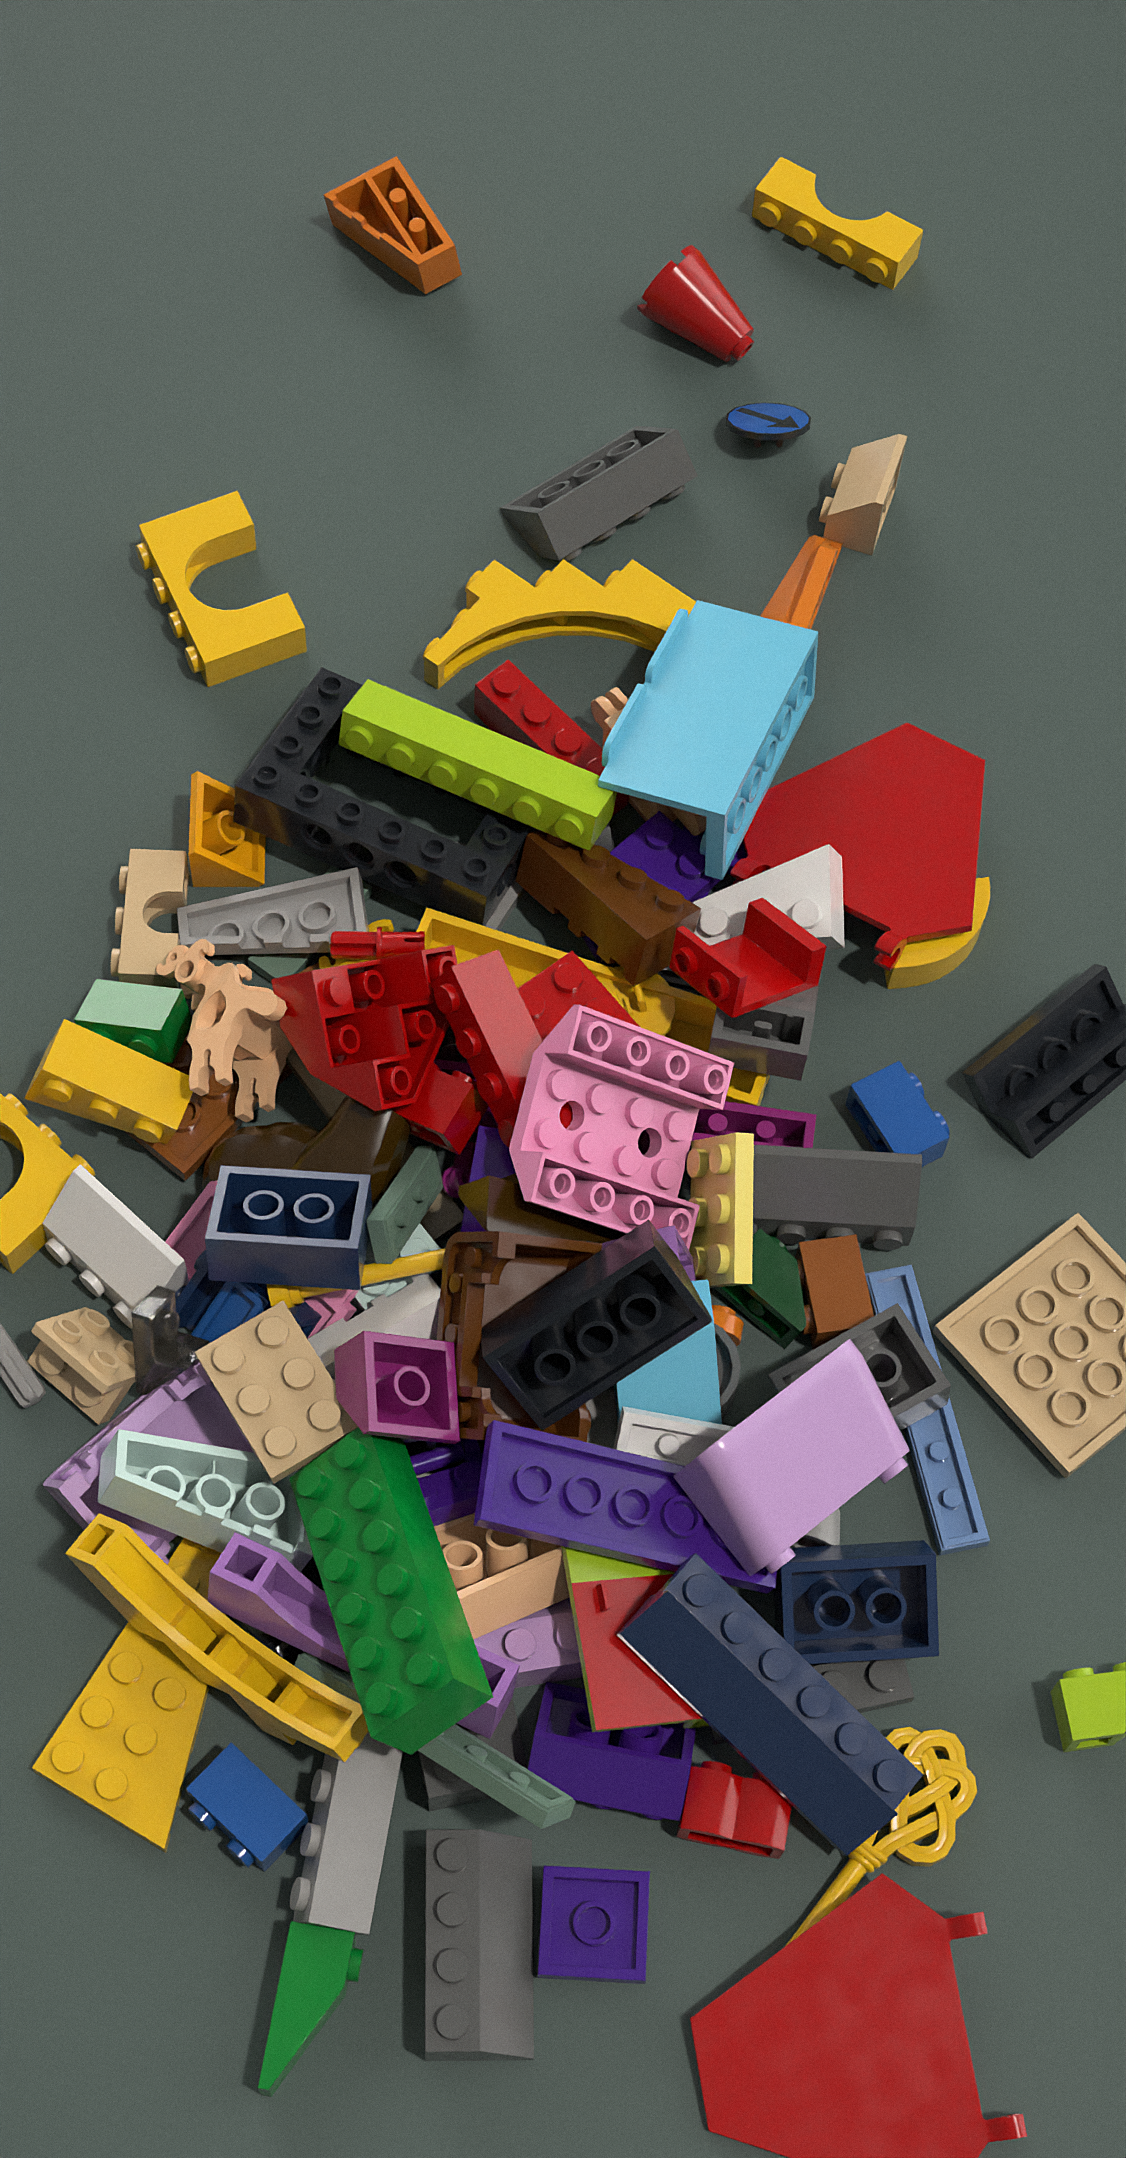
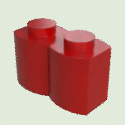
[676,1761,792,1859]

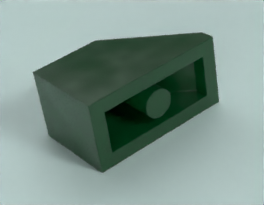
[714,1228,807,1349]

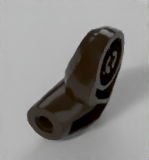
[202,1095,411,1211]

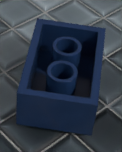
[205,1165,372,1290]
[774,1540,939,1664]

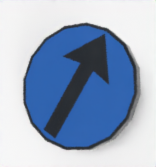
[726,402,811,448]

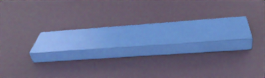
[865,1265,990,1556]

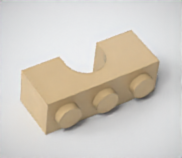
[111,849,190,989]

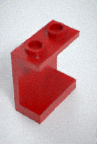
[669,898,827,1018]

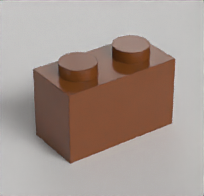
[795,1234,874,1350]

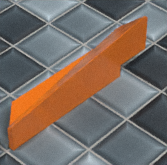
[761,535,843,629]

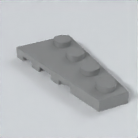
[177,867,369,955]

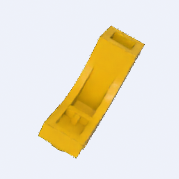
[884,877,990,989]

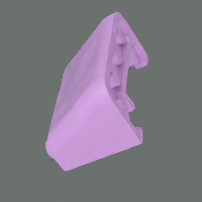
[673,1339,910,1576]
[43,1352,254,1565]

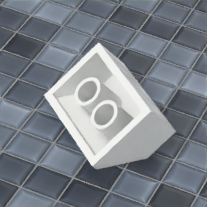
[42,1165,189,1336]

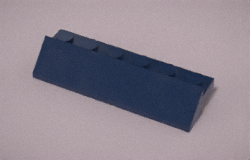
[616,1553,923,1856]

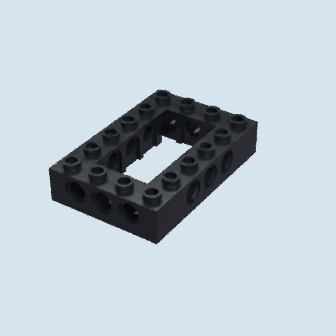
[233,667,537,926]

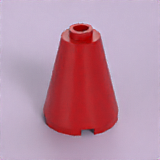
[637,245,754,362]

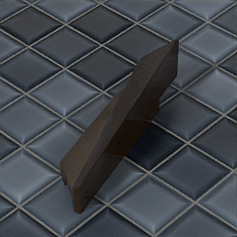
[458,1173,626,1243]

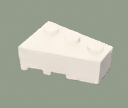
[693,844,845,950]
[308,1272,441,1384]

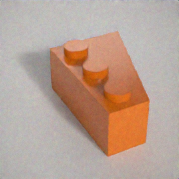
[323,156,462,294]

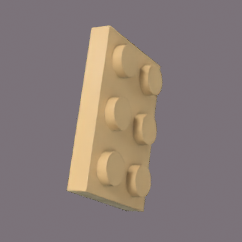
[195,1301,358,1484]

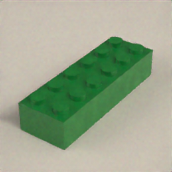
[289,1427,493,1755]

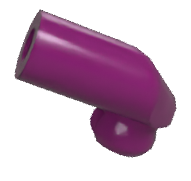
[441,1142,476,1199]

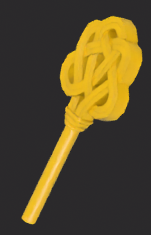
[785,1727,977,1946]

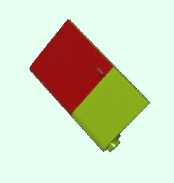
[561,1546,710,1732]

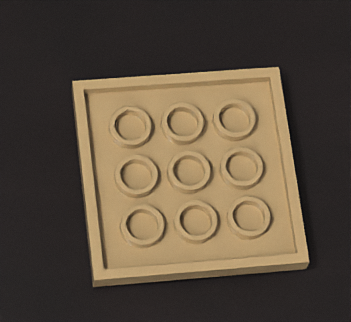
[933,1213,1126,1479]

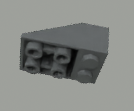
[708,934,820,1081]

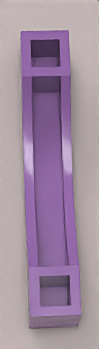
[207,1532,520,1739]

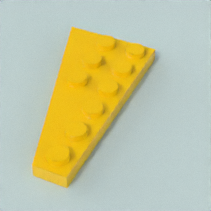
[32,1538,227,1853]

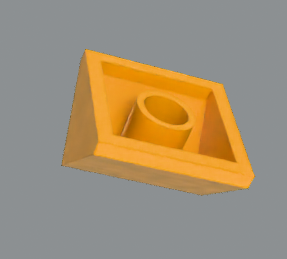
[188,771,266,887]

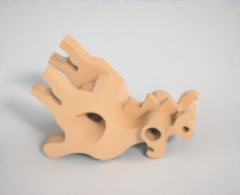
[156,939,293,1123]

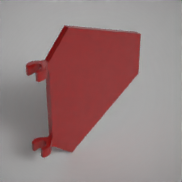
[731,722,985,971]
[690,1873,1027,2158]

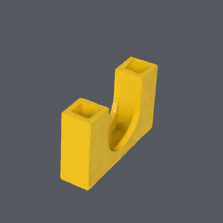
[135,491,307,687]
[0,1093,95,1274]

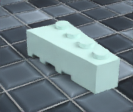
[98,1429,313,1572]

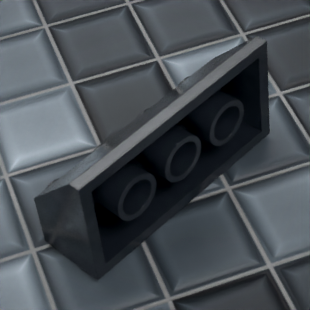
[481,1220,712,1431]

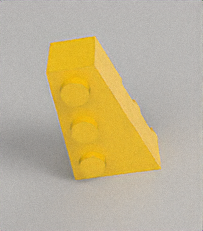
[24,1019,193,1144]

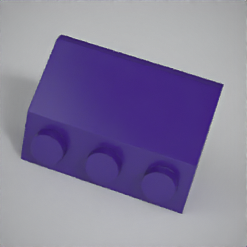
[528,1682,696,1821]

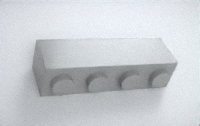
[290,1732,403,1936]

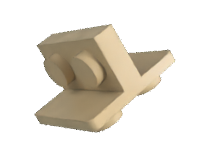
[27,1307,156,1425]

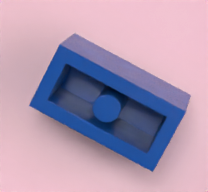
[845,1060,950,1167]
[186,1742,308,1872]

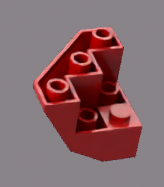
[271,945,458,1111]

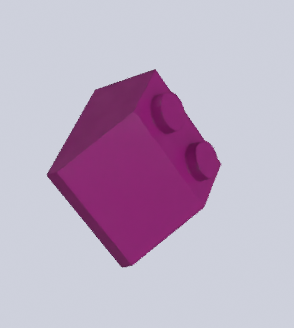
[334,1331,460,1444]

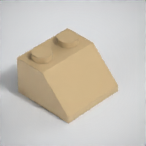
[819,434,907,555]

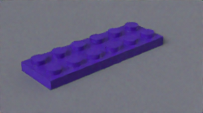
[474,1420,777,1594]

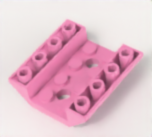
[509,1005,734,1250]

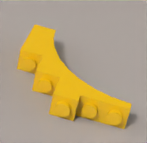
[423,559,696,690]
[65,1513,369,1762]

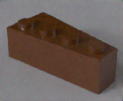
[516,829,701,987]

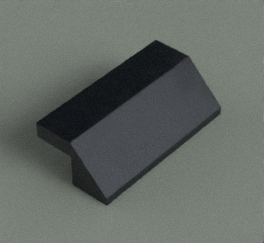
[962,964,1126,1158]

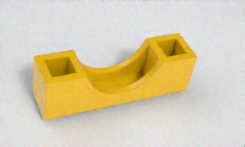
[752,157,923,290]

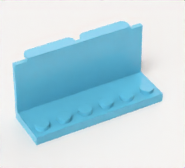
[598,600,818,880]

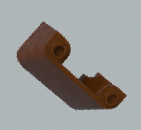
[437,1231,602,1442]

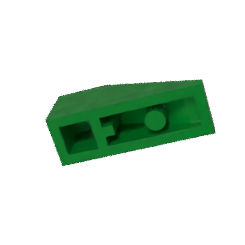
[258,1921,364,2097]

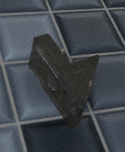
[131,1285,210,1395]

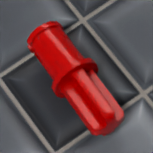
[330,927,425,960]

